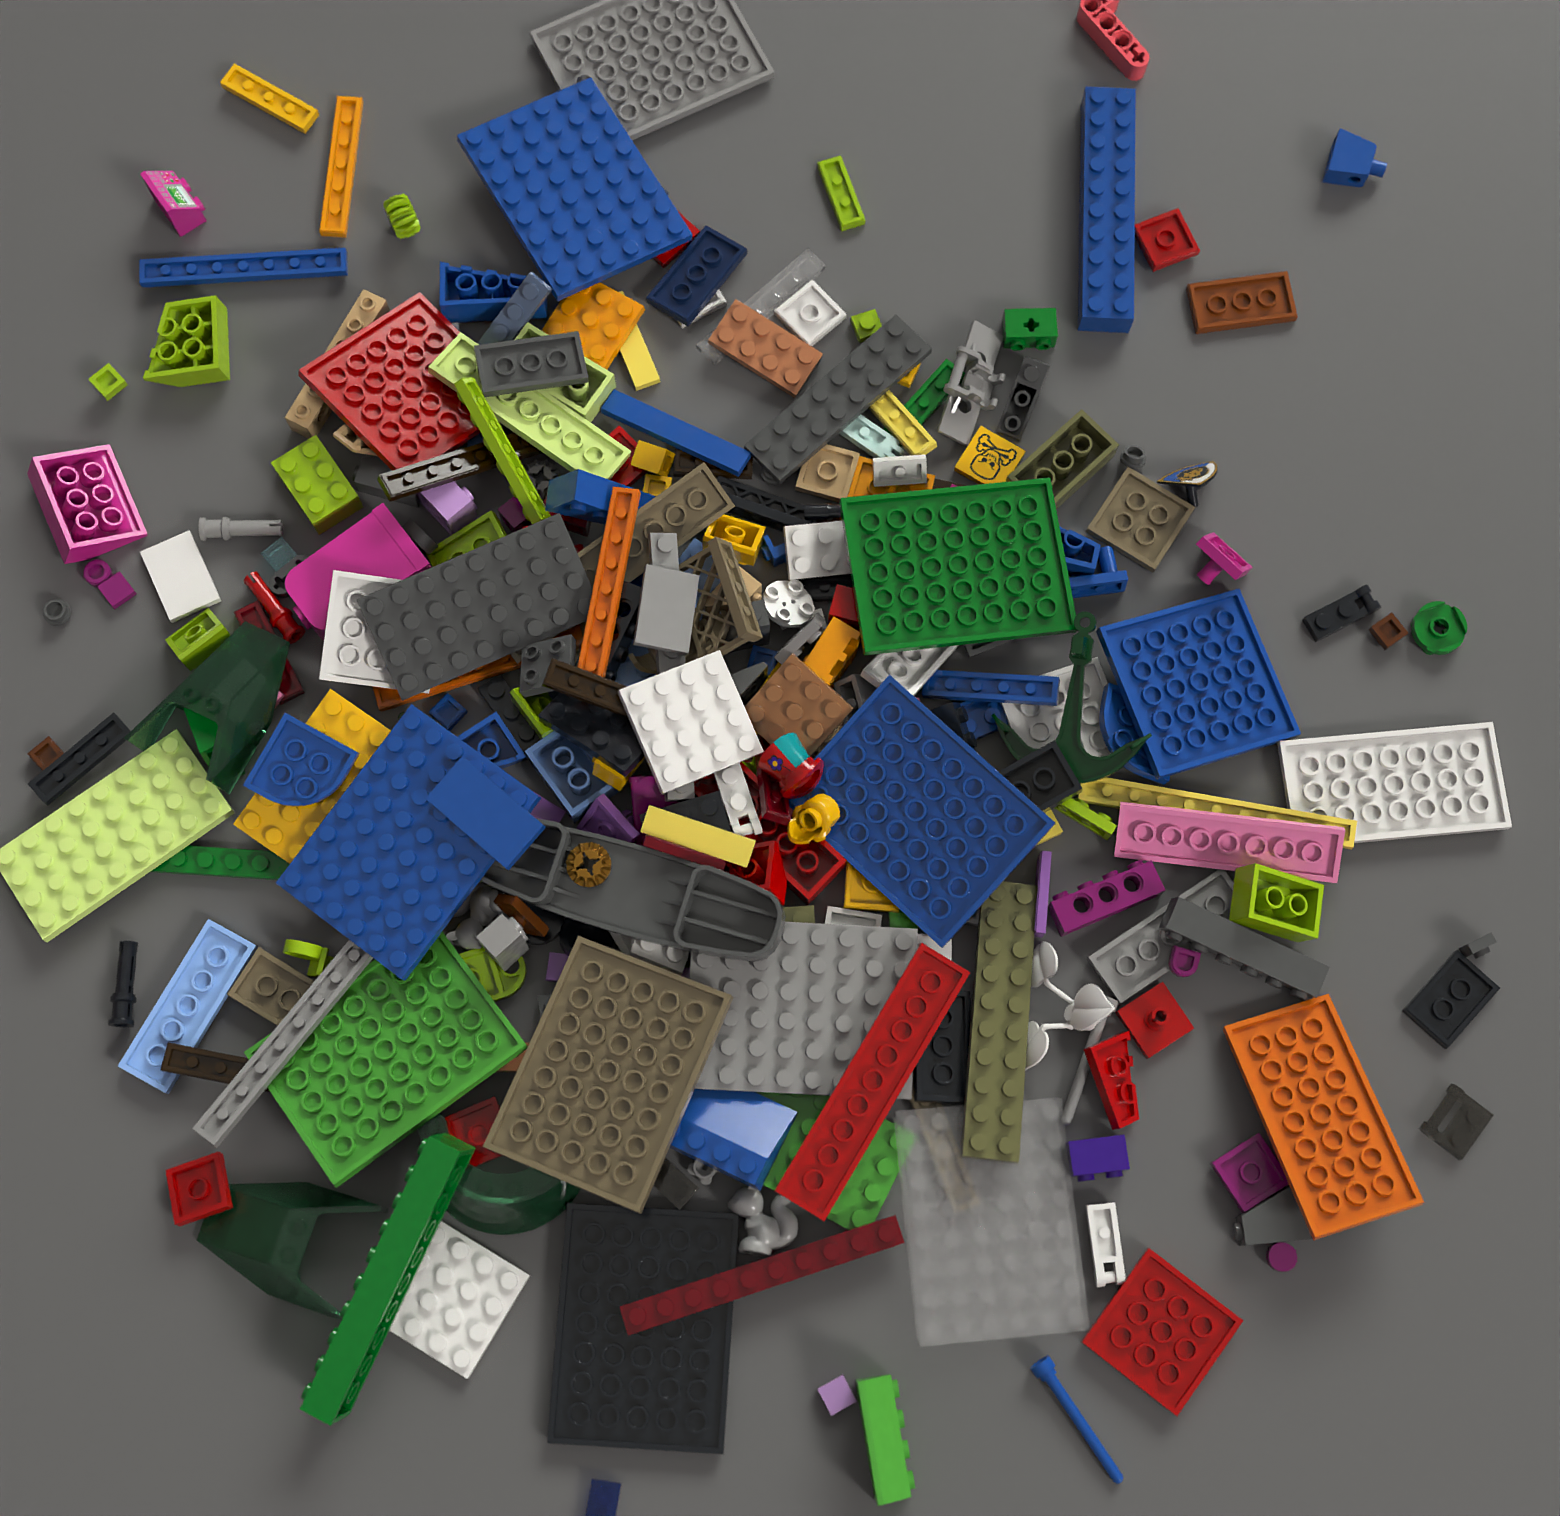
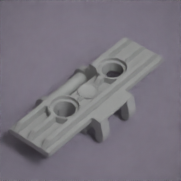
[937,320,1006,447]

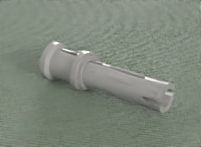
[199,517,283,541]

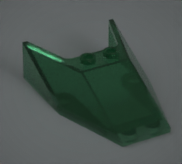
[124,621,290,795]
[197,1182,389,1321]

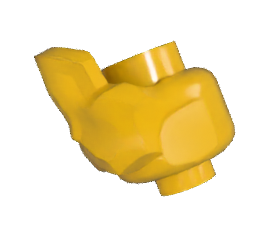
[787,794,840,844]

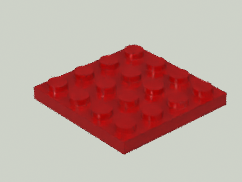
[1081,1248,1244,1416]

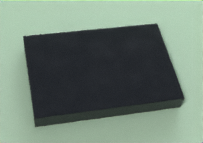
[1402,950,1500,1049]

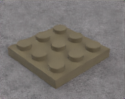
[1086,467,1195,573]

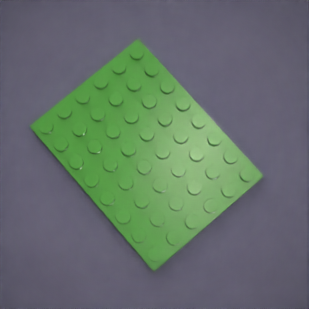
[244,932,528,1188]

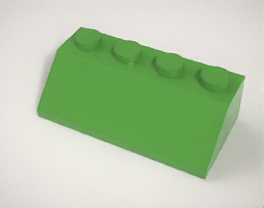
[855,1374,915,1506]

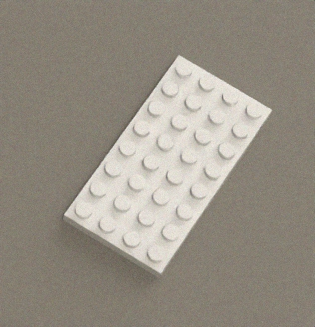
[1277,722,1512,843]

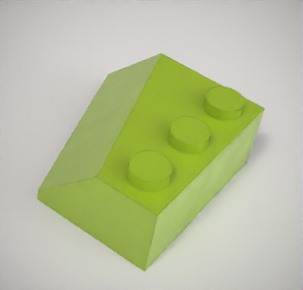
[143,295,230,387]

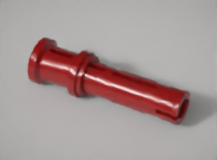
[243,571,306,644]

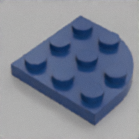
[1099,683,1170,785]
[243,713,360,807]

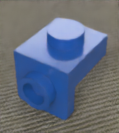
[760,534,787,567]

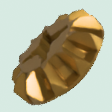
[566,842,611,887]

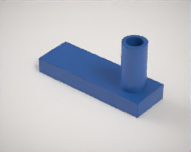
[1069,546,1128,598]

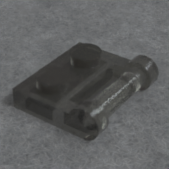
[1419,1083,1493,1160]

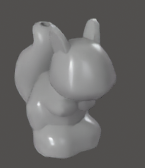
[445,881,509,949]
[727,1186,798,1257]

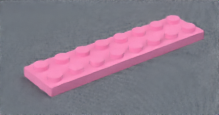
[1114,801,1345,883]

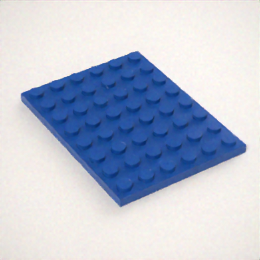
[457,77,693,302]
[789,674,1056,948]
[276,704,541,981]

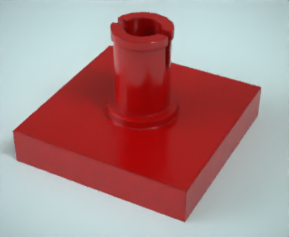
[1115,981,1194,1059]

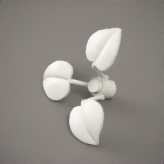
[1025,941,1115,1071]

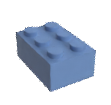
[525,731,619,823]

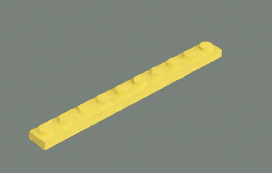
[1078,777,1357,850]

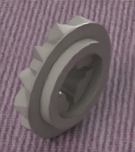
[524,459,561,500]

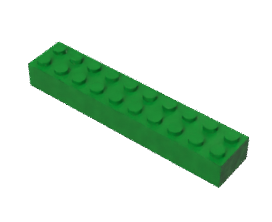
[300,1132,476,1426]

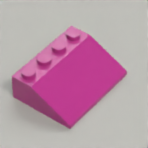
[27,444,147,564]

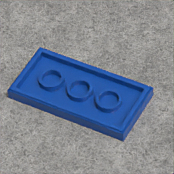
[425,756,546,870]

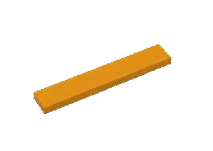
[319,96,363,238]

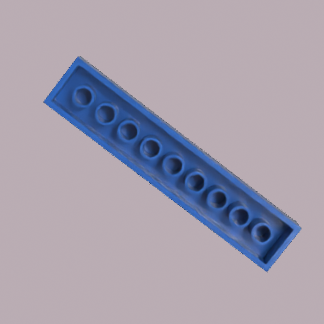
[1078,86,1136,333]

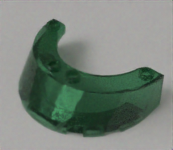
[419,1114,581,1235]

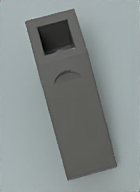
[996,356,1050,440]

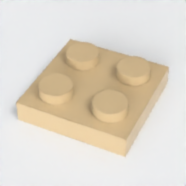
[795,444,860,502]

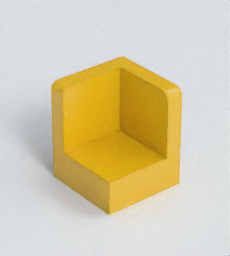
[631,440,675,477]

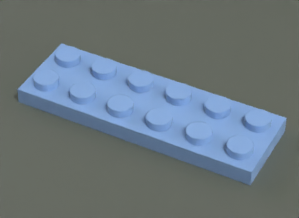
[118,919,258,1094]

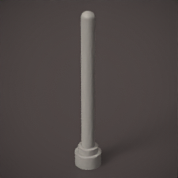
[1060,996,1118,1126]

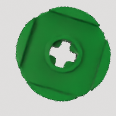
[1411,601,1467,655]

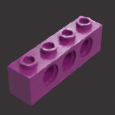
[1048,860,1165,937]

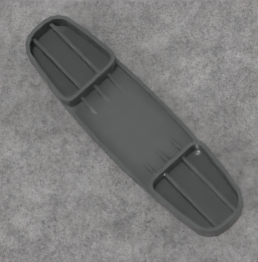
[480,818,786,962]

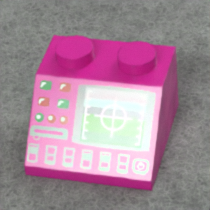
[140,171,206,237]

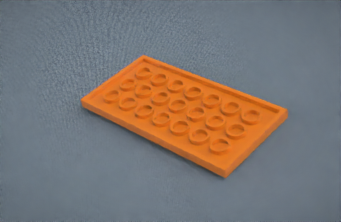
[1223,993,1424,1240]

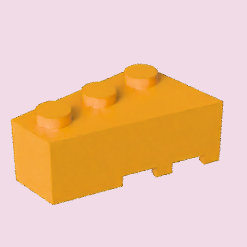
[802,617,861,689]

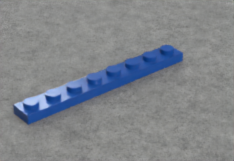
[139,248,348,288]

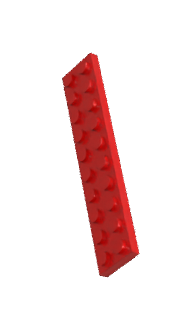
[774,943,970,1221]

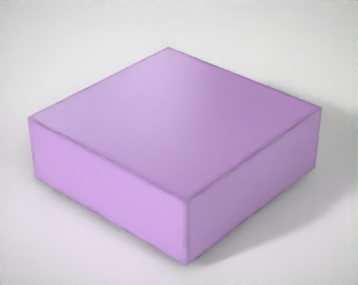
[817,1374,857,1416]

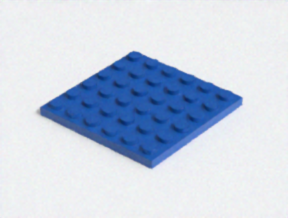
[1096,589,1301,780]

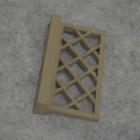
[679,537,763,658]

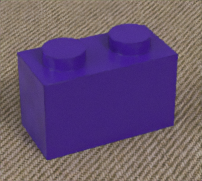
[1064,1134,1130,1182]

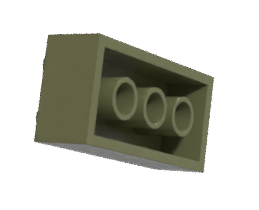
[1006,409,1119,509]

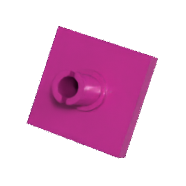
[1196,532,1253,585]

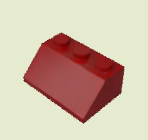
[724,840,787,905]

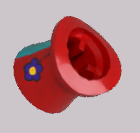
[758,732,824,799]

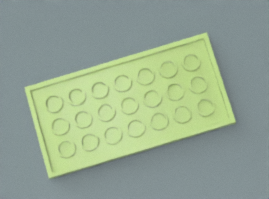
[0,729,235,942]

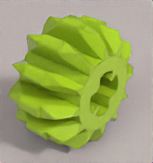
[383,193,421,239]

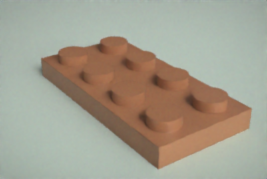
[708,299,823,398]

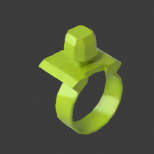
[283,939,334,977]

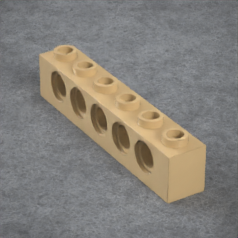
[285,289,390,439]

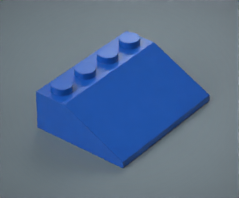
[670,1089,798,1191]

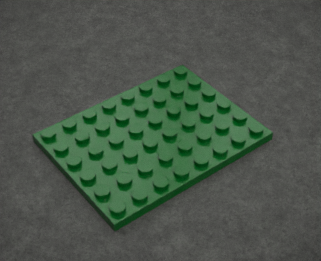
[839,478,1077,655]

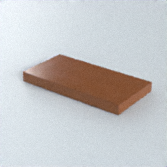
[1186,271,1298,334]

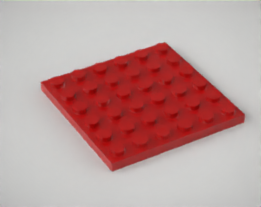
[298,292,481,470]

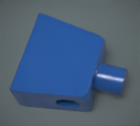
[1322,128,1387,187]

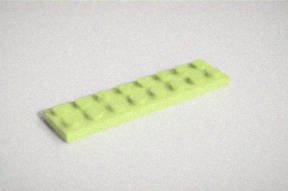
[428,332,631,480]

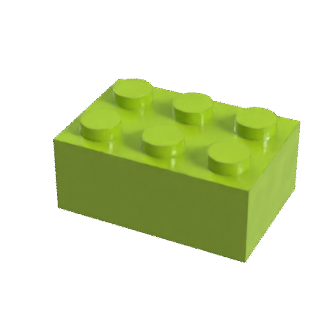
[271,435,364,535]
[1229,863,1324,943]

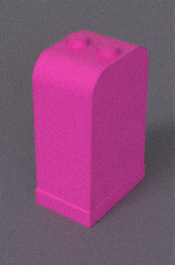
[285,503,432,641]

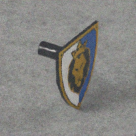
[1157,461,1218,507]

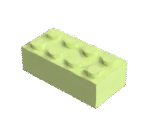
[515,322,616,423]

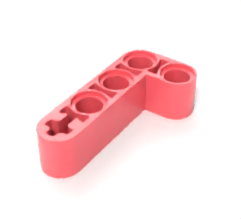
[1077,0,1149,81]

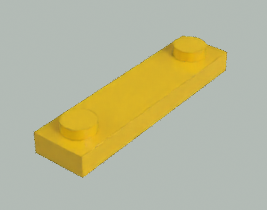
[220,63,319,134]

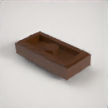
[493,894,549,937]

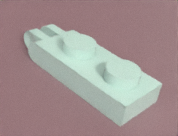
[839,415,905,458]

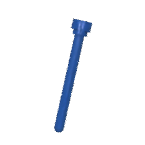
[1030,1355,1123,1484]

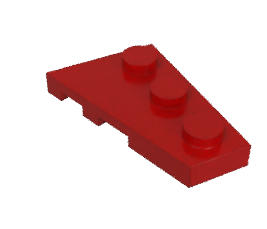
[1083,1030,1139,1130]

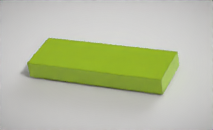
[817,155,866,232]

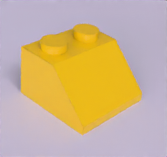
[703,514,766,566]

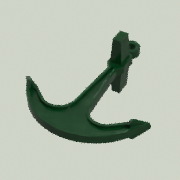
[992,611,1152,784]

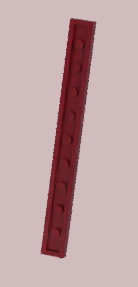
[620,1215,905,1335]

